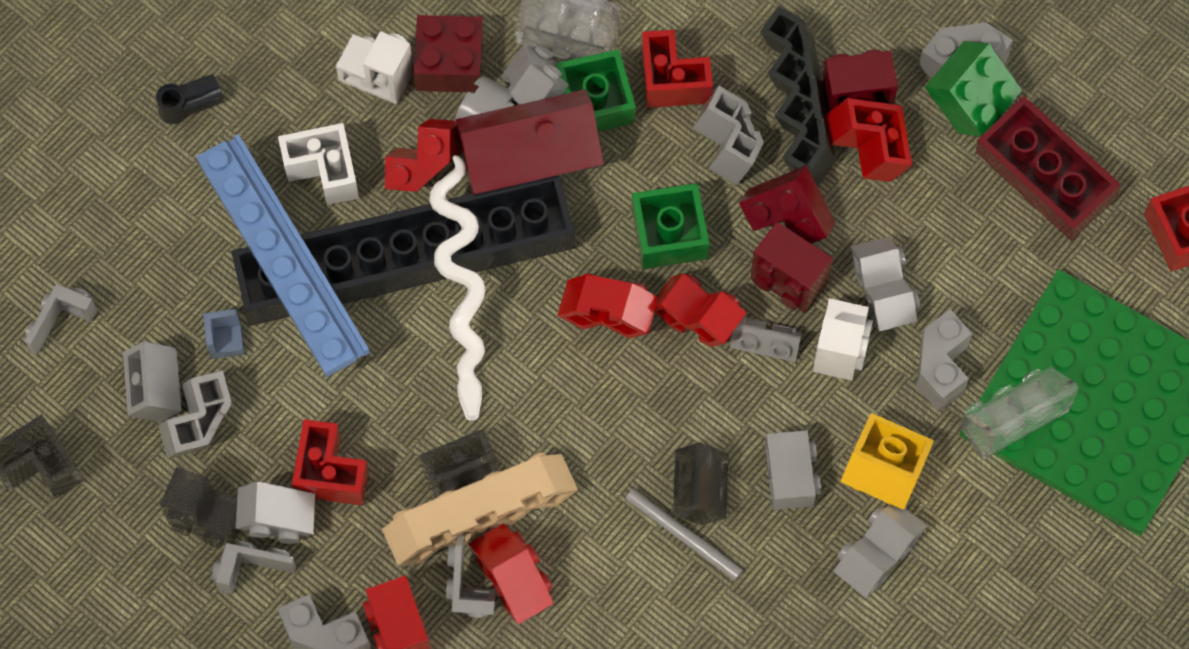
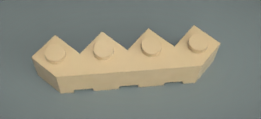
[382,452,578,566]

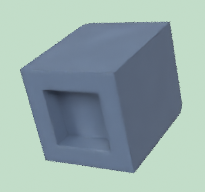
[203,309,245,359]

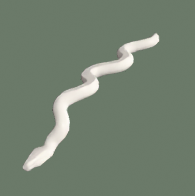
[429,155,486,421]

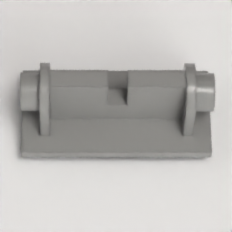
[730,316,802,362]

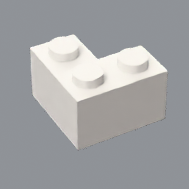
[336,31,414,104]
[278,123,359,205]
[813,298,873,380]

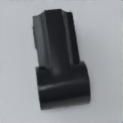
[156,74,223,125]

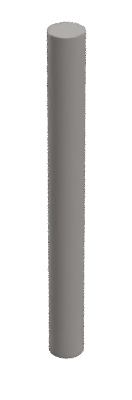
[626,488,743,581]

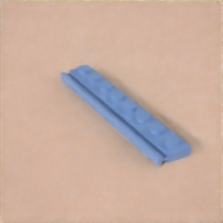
[196,134,370,378]

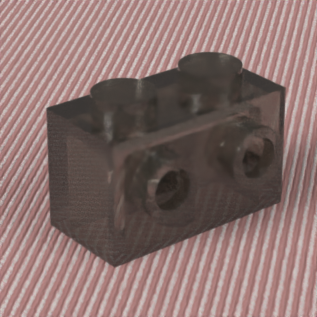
[419,429,498,498]
[673,442,729,525]

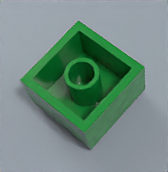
[925,41,1022,137]
[555,49,636,132]
[631,183,710,270]

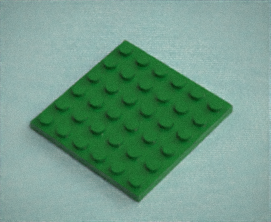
[959,269,1189,537]

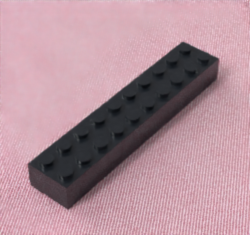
[231,175,575,326]

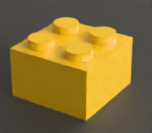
[840,413,934,510]

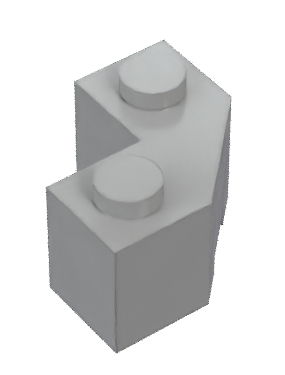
[918,22,1013,78]
[501,44,569,104]
[692,86,764,185]
[851,237,920,331]
[917,309,972,412]
[158,371,232,459]
[833,504,927,598]
[277,594,371,649]

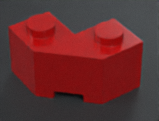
[385,118,461,192]
[557,273,659,339]
[654,273,747,347]

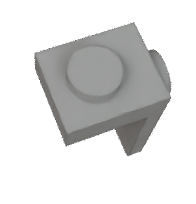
[25,284,97,355]
[446,535,497,618]
[212,541,296,595]

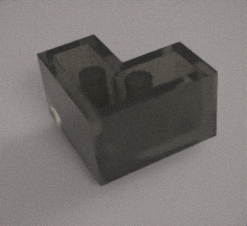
[0,414,84,499]
[160,466,240,548]

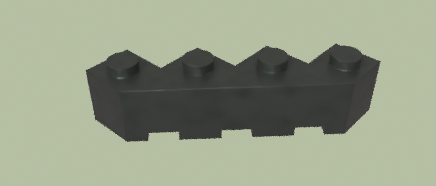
[760,6,836,187]

